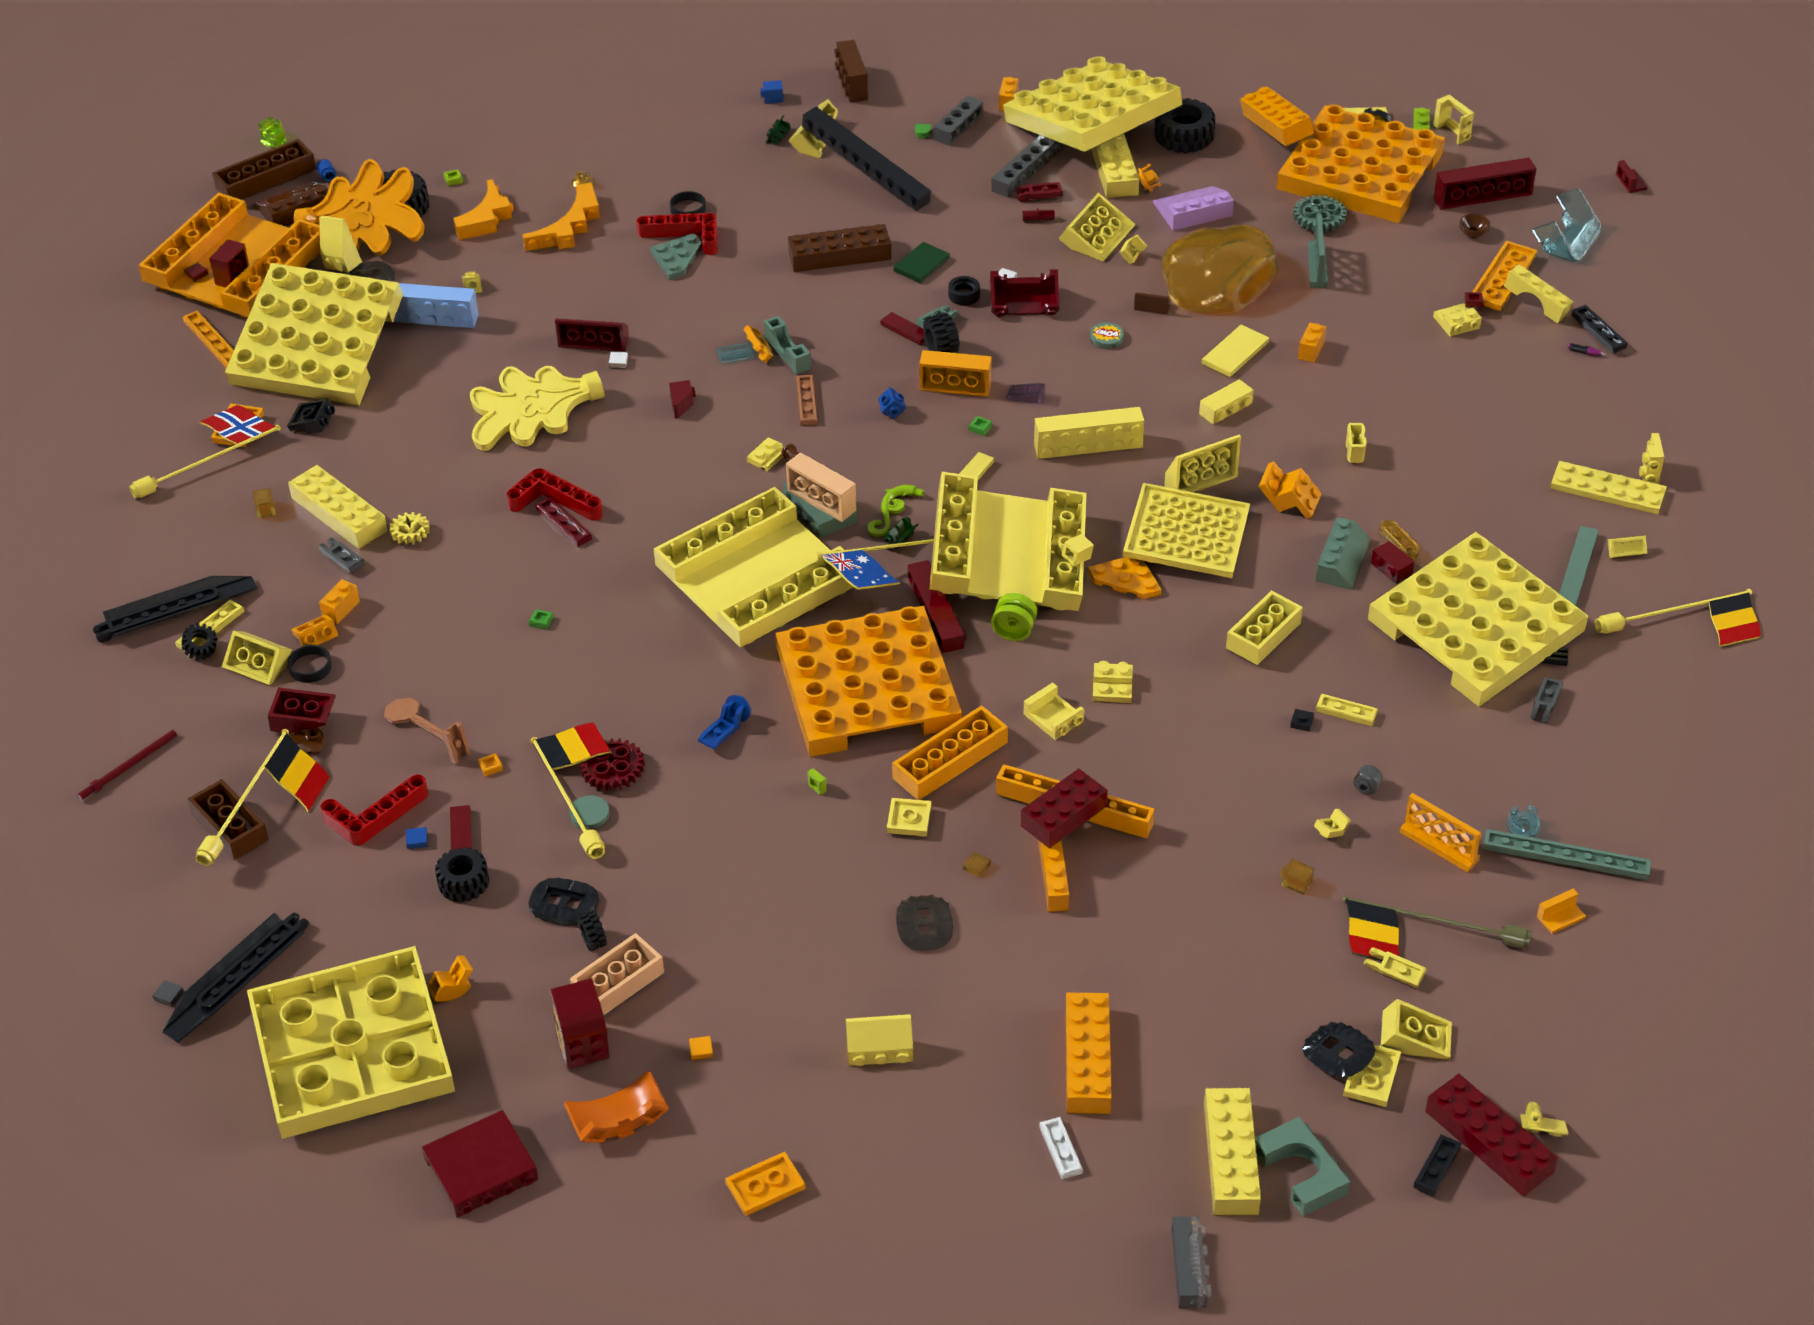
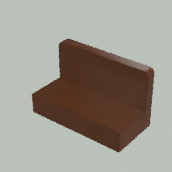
[1134,292,1171,315]

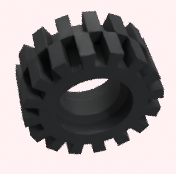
[181,623,217,660]
[577,910,607,951]

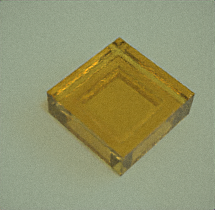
[963,852,991,877]

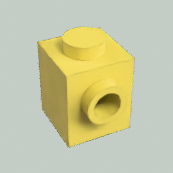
[1062,534,1094,566]

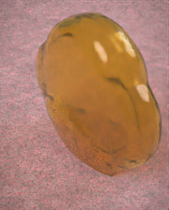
[1161,224,1279,314]

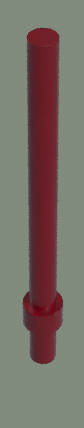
[77,730,177,801]

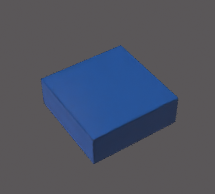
[406,827,428,849]

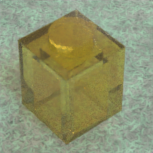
[252,488,276,518]
[1280,859,1314,895]

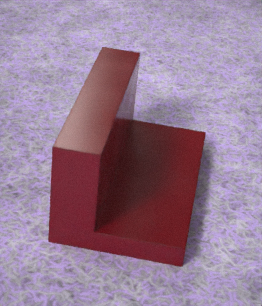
[1616,160,1648,193]

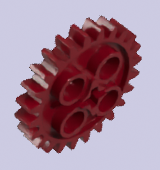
[580,738,645,792]

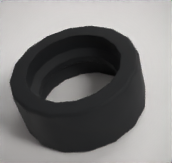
[948,276,980,305]

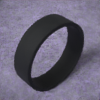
[670,191,706,215]
[288,645,332,683]

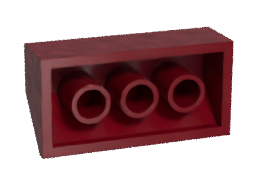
[555,318,629,352]

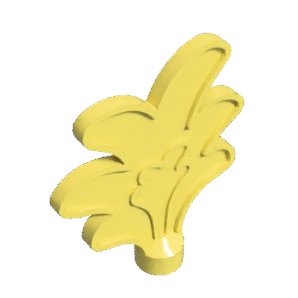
[470,366,605,451]

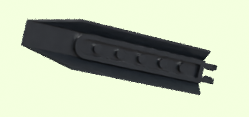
[93,576,258,643]
[162,912,309,1043]

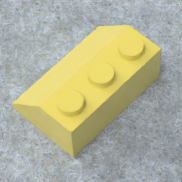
[222,631,292,685]
[846,1014,913,1066]

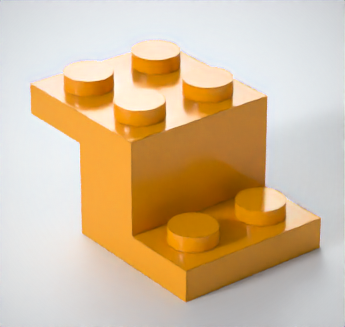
[1258,461,1322,519]

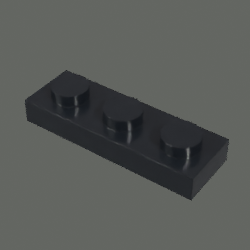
[1413,1134,1462,1197]

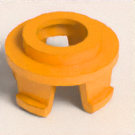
[1138,163,1161,192]

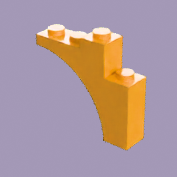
[453,179,514,240]

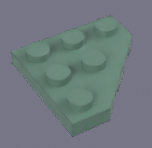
[649,234,702,280]

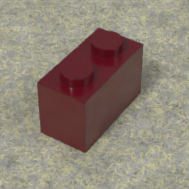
[1371,541,1415,584]

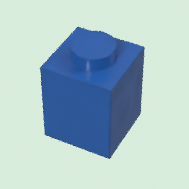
[760,80,783,104]

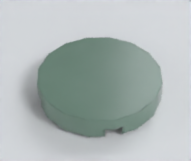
[569,795,609,830]

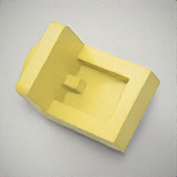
[1119,235,1147,264]
[462,271,482,293]
[1314,809,1350,838]

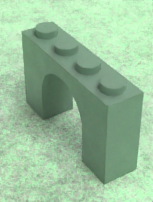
[782,481,857,538]
[1255,1117,1350,1216]

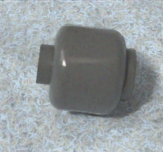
[1354,765,1383,794]

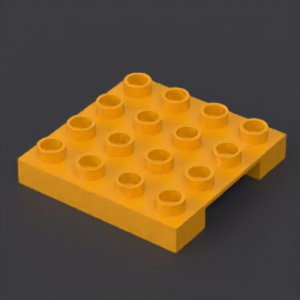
[1276,105,1445,223]
[138,192,320,318]
[776,606,962,757]

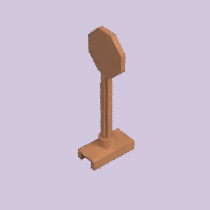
[384,697,471,764]

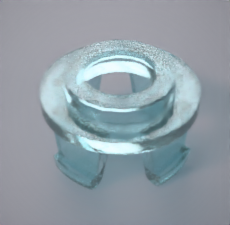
[1507,804,1541,837]

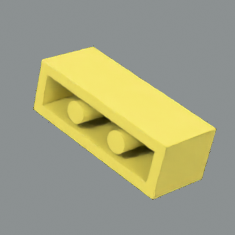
[1199,379,1254,425]

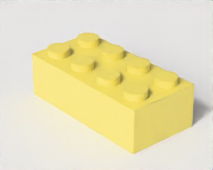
[1226,590,1303,665]

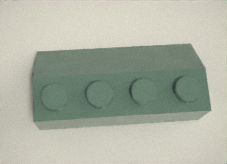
[1316,517,1371,590]

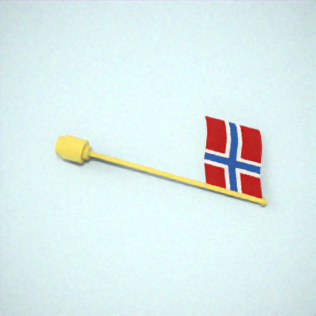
[129,405,281,499]

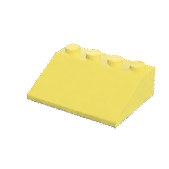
[1058,193,1136,261]
[1164,434,1241,493]

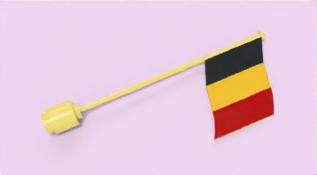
[1595,589,1761,647]
[531,722,611,859]
[195,729,329,866]

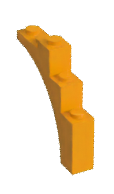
[522,183,600,251]

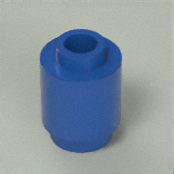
[316,159,336,182]

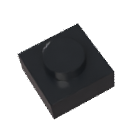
[1290,709,1314,732]

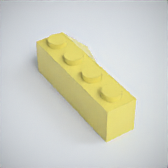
[788,99,838,158]

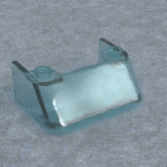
[1532,188,1601,262]

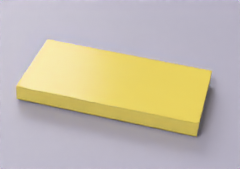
[1202,325,1269,377]

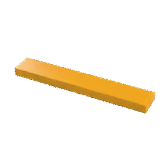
[183,310,234,368]

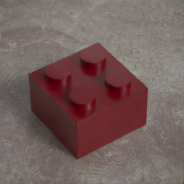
[209,239,249,288]

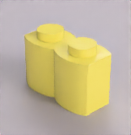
[1345,423,1367,463]

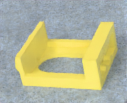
[1433,95,1474,144]

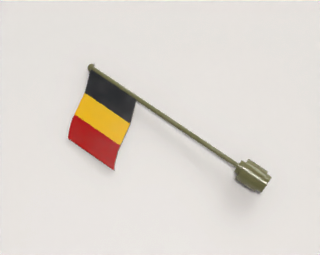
[1342,895,1532,961]

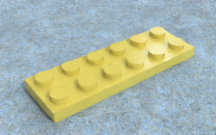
[1550,461,1667,515]

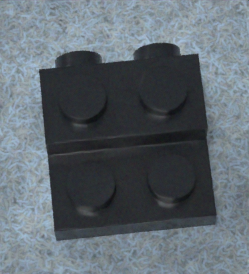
[287,398,335,434]

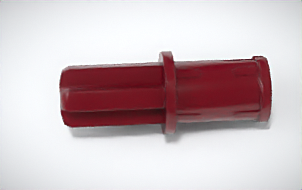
[1022,208,1055,222]

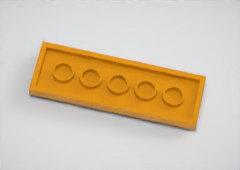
[1472,241,1538,311]

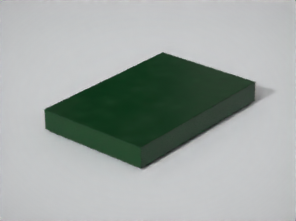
[893,242,950,283]

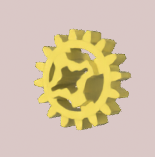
[389,512,430,545]

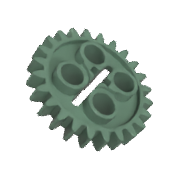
[1293,194,1347,232]

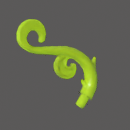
[867,484,924,537]

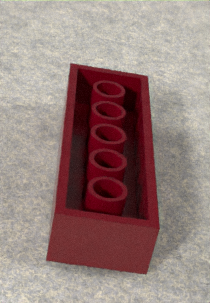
[1433,157,1537,210]
[1425,1073,1558,1197]

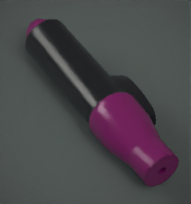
[1567,343,1601,356]

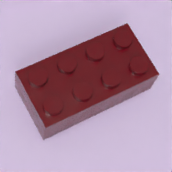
[1021,768,1108,849]

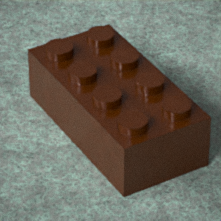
[834,40,868,103]
[188,779,269,860]

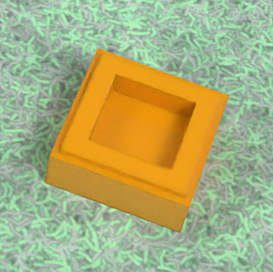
[477,753,503,777]
[689,1036,713,1060]

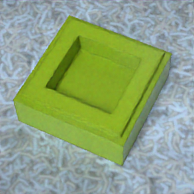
[443,169,463,186]
[808,768,827,796]

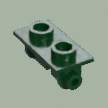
[766,115,790,144]
[884,517,918,550]

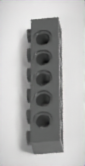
[992,134,1061,198]

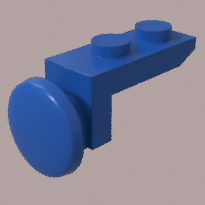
[698,694,751,750]

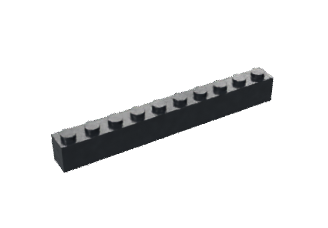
[802,106,931,211]

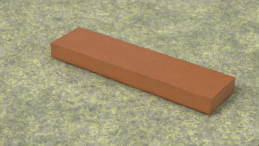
[796,375,818,426]

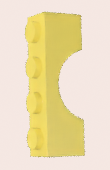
[1504,264,1573,324]

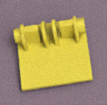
[1520,1102,1568,1137]

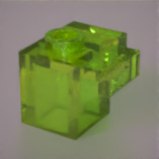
[258,116,287,148]

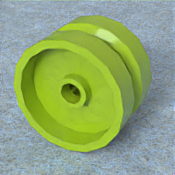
[991,593,1037,641]

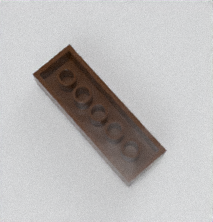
[212,139,316,200]
[788,224,892,272]

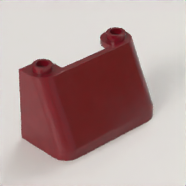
[990,269,1060,317]

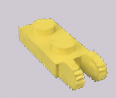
[1363,948,1426,989]

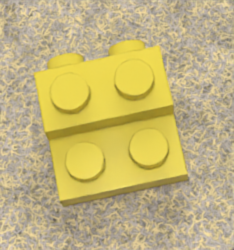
[1433,303,1482,337]
[1639,433,1664,484]
[1092,661,1133,703]

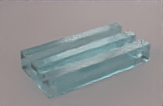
[716,342,754,363]

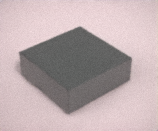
[153,980,184,1007]

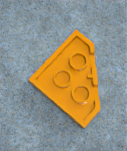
[1088,557,1161,599]

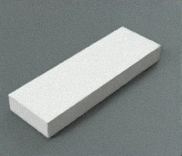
[1039,1117,1083,1179]

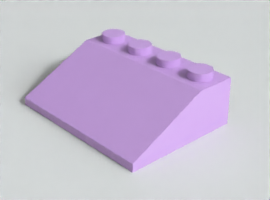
[1153,186,1234,231]

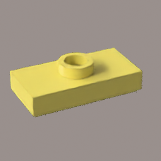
[1608,535,1648,558]

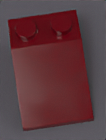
[268,687,336,734]

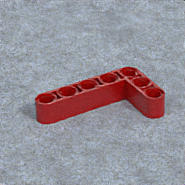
[636,213,718,255]
[506,468,603,521]
[320,774,429,846]

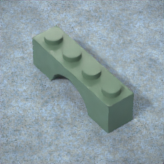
[763,315,811,375]

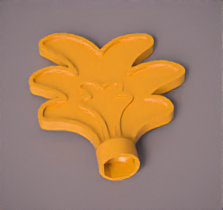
[294,159,425,256]

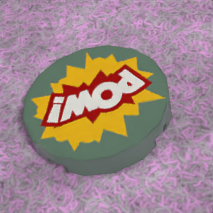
[1090,322,1124,349]

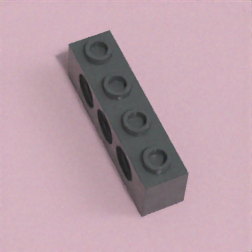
[933,96,983,146]

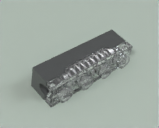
[1171,1216,1211,1308]

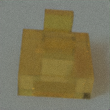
[572,169,595,187]

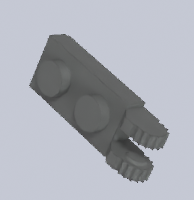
[318,538,364,574]
[1530,677,1564,723]

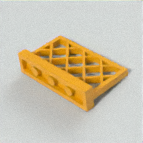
[1400,793,1481,873]

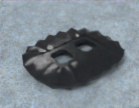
[528,877,600,926]
[1302,1022,1375,1078]

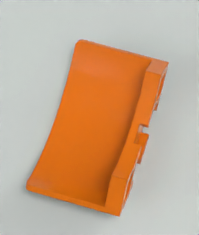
[564,1071,669,1143]

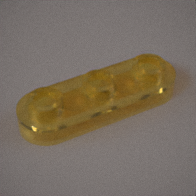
[1379,520,1420,559]

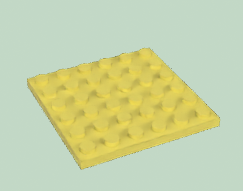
[1122,483,1250,578]

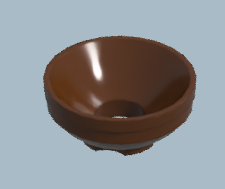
[1459,214,1490,238]

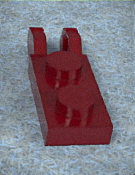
[1015,182,1063,202]

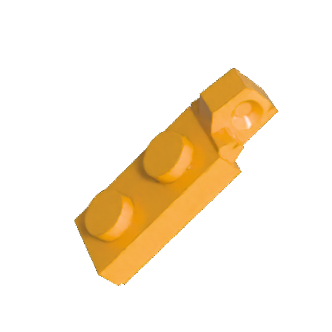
[744,325,773,363]

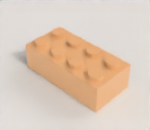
[786,452,856,522]
[570,933,664,1015]

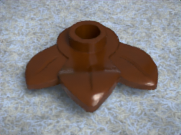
[290,727,324,755]

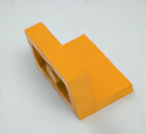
[1537,888,1586,934]

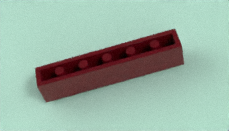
[907,560,966,653]

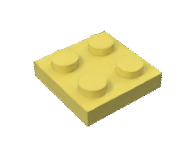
[887,798,932,837]

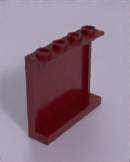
[422,1110,539,1217]

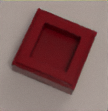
[184,262,208,281]
[1464,292,1483,308]

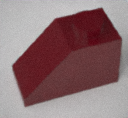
[669,380,696,418]

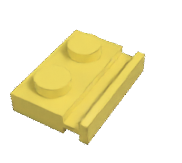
[747,437,784,472]

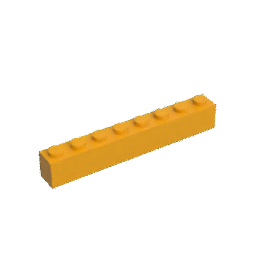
[996,764,1155,839]

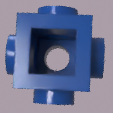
[878,387,906,419]

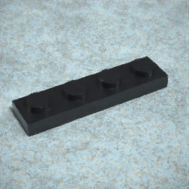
[1571,305,1628,353]

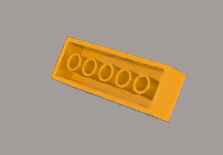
[1240,87,1314,146]
[892,705,1008,800]
[1065,992,1111,1114]

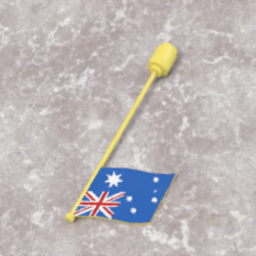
[815,539,934,590]

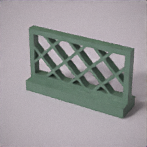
[1307,214,1328,288]

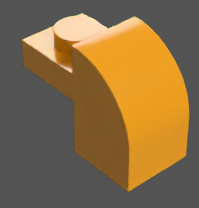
[427,956,473,1002]

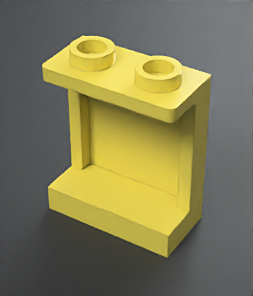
[1023,682,1084,740]

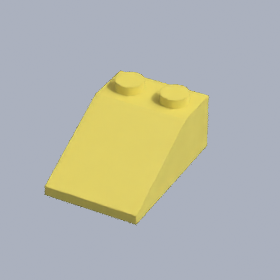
[320,216,362,272]
[1381,999,1452,1060]

